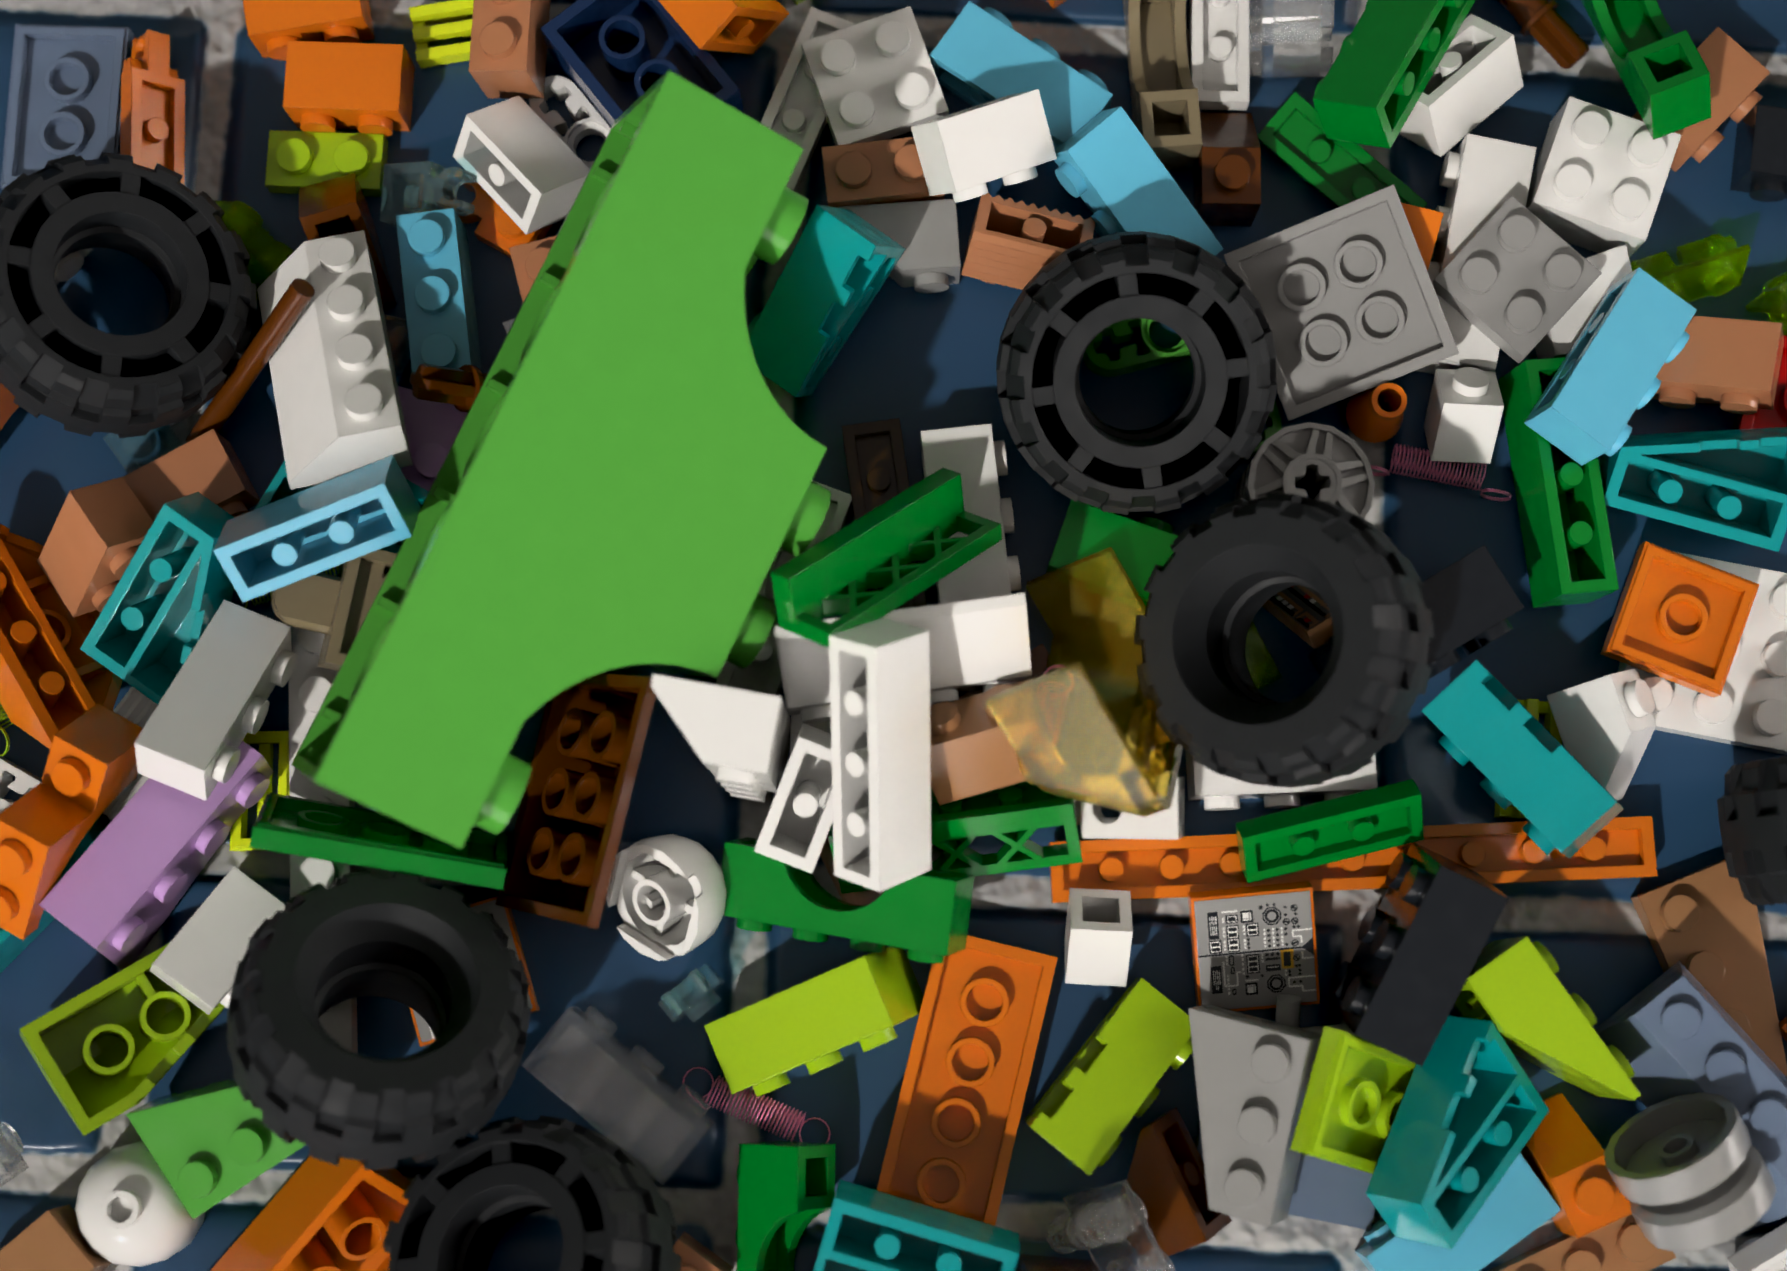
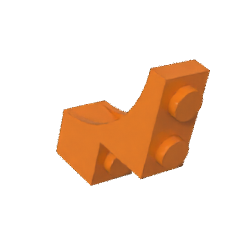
[0,703,143,940]

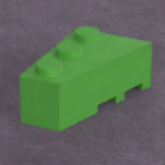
[126,1079,306,1219]

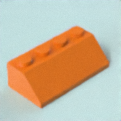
[210,1156,411,1271]

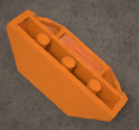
[0,524,123,749]

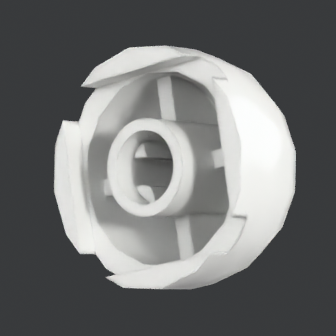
[606,834,727,961]
[75,1141,206,1267]

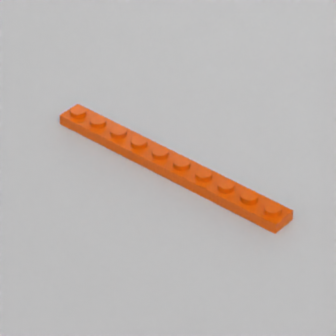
[1048,816,1658,903]

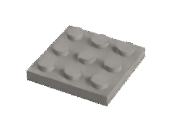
[1224,184,1459,421]

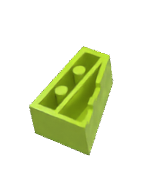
[704,946,923,1097]
[1024,977,1193,1176]

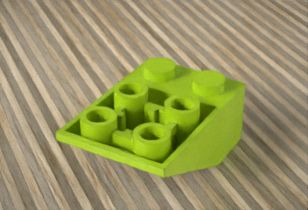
[1454,936,1641,1100]

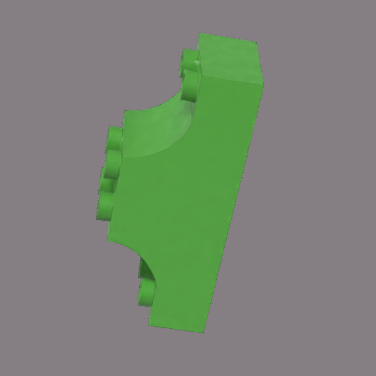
[291,70,831,849]

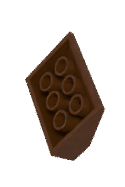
[495,673,656,929]

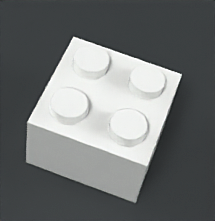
[1526,96,1681,258]

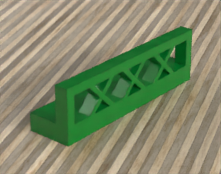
[770,467,1002,648]
[828,767,1083,894]

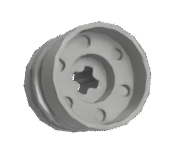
[1234,422,1375,518]

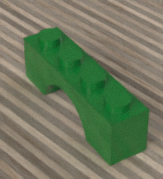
[1581,0,1711,140]
[721,837,975,963]
[735,1141,835,1271]

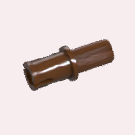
[1497,0,1589,69]
[409,364,487,412]

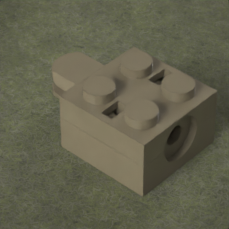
[271,549,397,671]

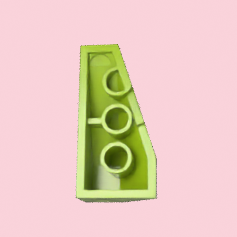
[20,943,225,1137]

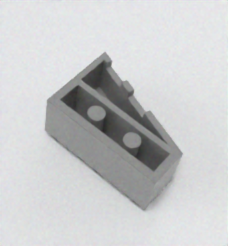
[1188,1004,1322,1228]

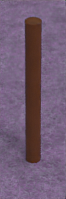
[186,278,315,443]

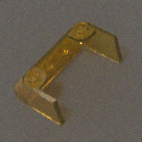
[986,547,1183,817]

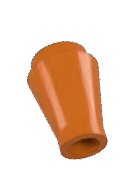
[1345,383,1407,443]

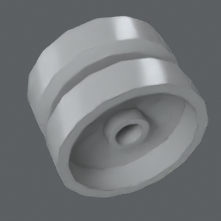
[1604,1092,1776,1252]

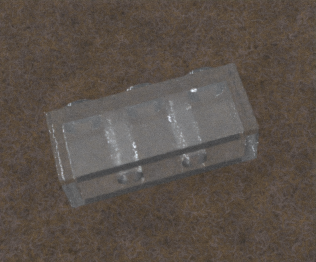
[521,1005,716,1184]

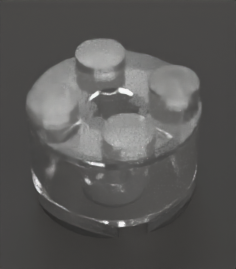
[1249,0,1335,78]

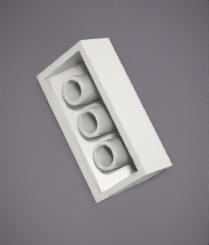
[257,230,413,490]
[774,593,1032,723]
[651,674,791,803]

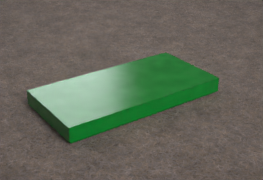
[249,793,508,890]

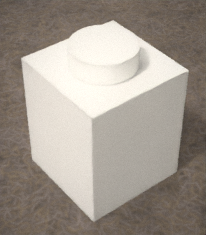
[1424,367,1504,464]
[1064,888,1133,987]

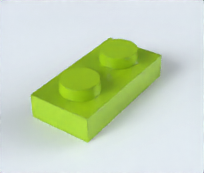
[265,130,389,197]

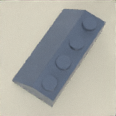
[1594,961,1787,1227]

